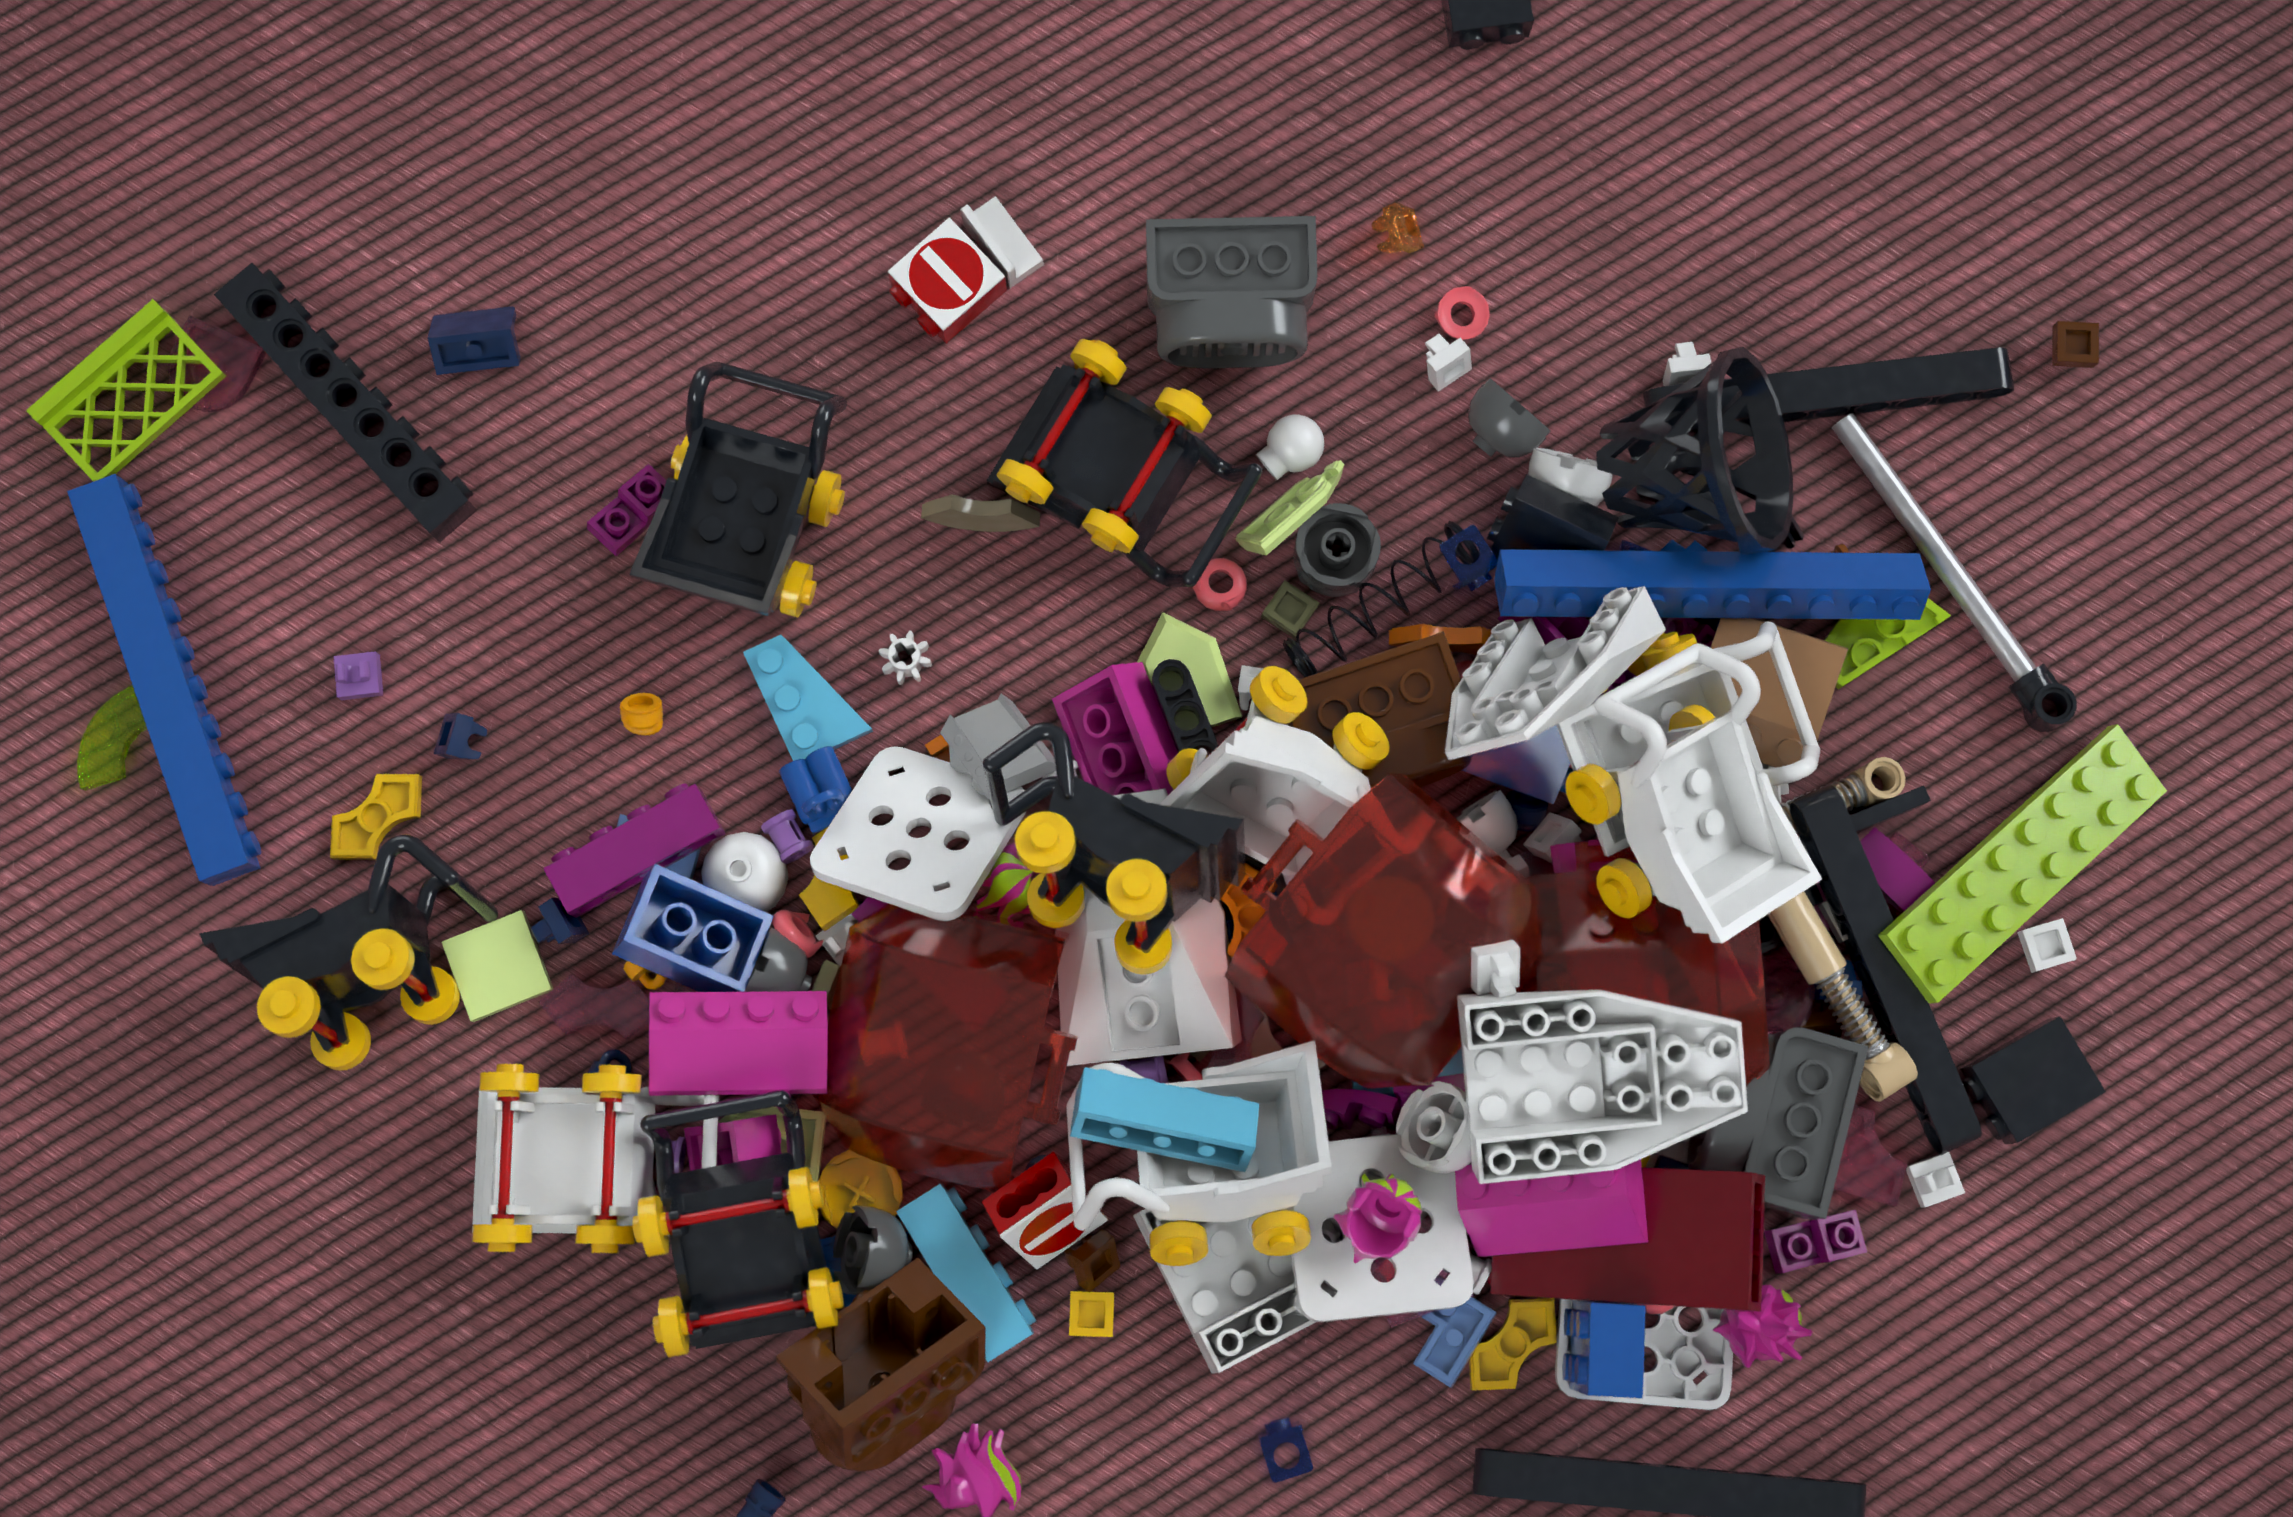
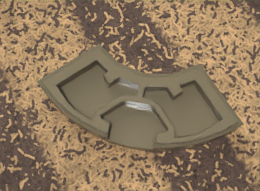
[921,494,1040,532]

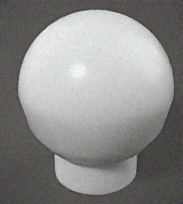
[1256,414,1324,480]

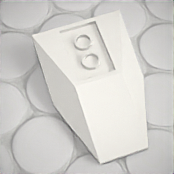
[1445,586,1666,760]
[1056,789,1242,1066]
[1457,990,1748,1184]
[1133,1134,1428,1374]

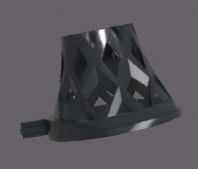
[1596,347,1804,555]

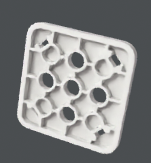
[810,746,1026,921]
[1291,1134,1474,1322]
[1555,1299,1733,1410]

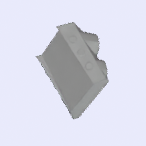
[940,693,1056,800]

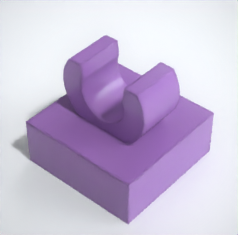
[334,651,383,700]

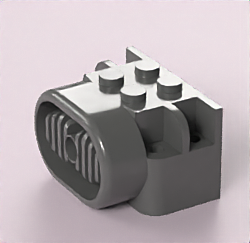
[1146,216,1318,368]
[1687,1026,1869,1219]

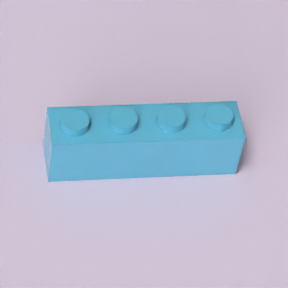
[1070,1067,1259,1172]
[896,1183,1036,1362]

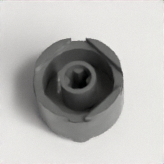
[1293,503,1381,597]

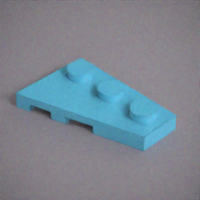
[743,635,873,761]

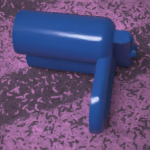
[779,746,852,834]

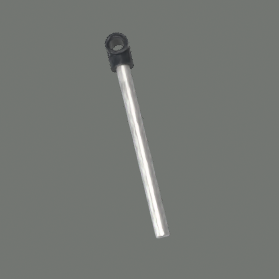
[1832,413,2077,732]

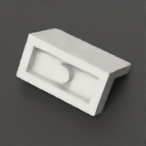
[960,196,1044,288]

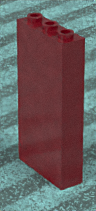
[1487,1168,1765,1312]

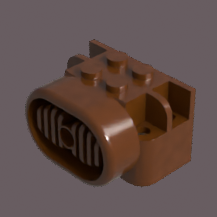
[1286,632,1471,802]
[776,1258,986,1471]

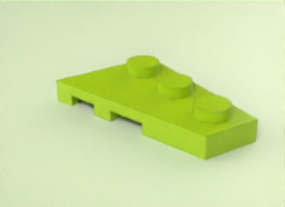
[1824,598,1951,690]

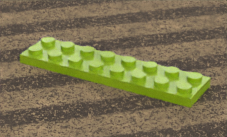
[1878,724,2167,1004]

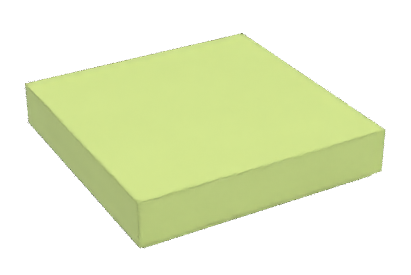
[441,910,554,1022]

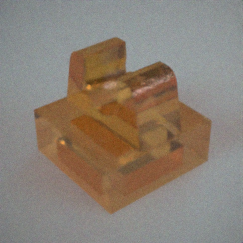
[1371,202,1424,253]

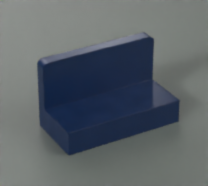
[427,306,521,375]

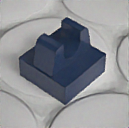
[433,713,487,760]
[530,898,590,944]

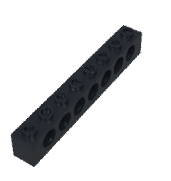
[214,262,477,543]

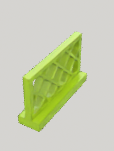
[26,299,226,482]

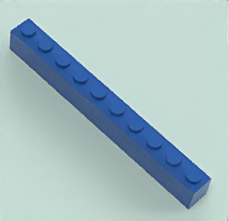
[67,474,261,886]
[1494,549,1931,620]

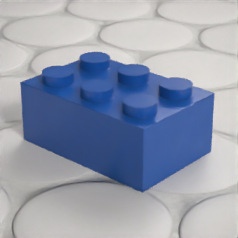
[612,864,774,992]
[1562,1300,1645,1399]

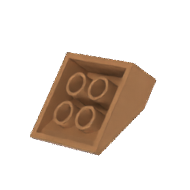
[1711,618,1848,768]

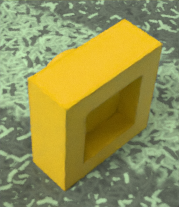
[1069,1291,1114,1337]

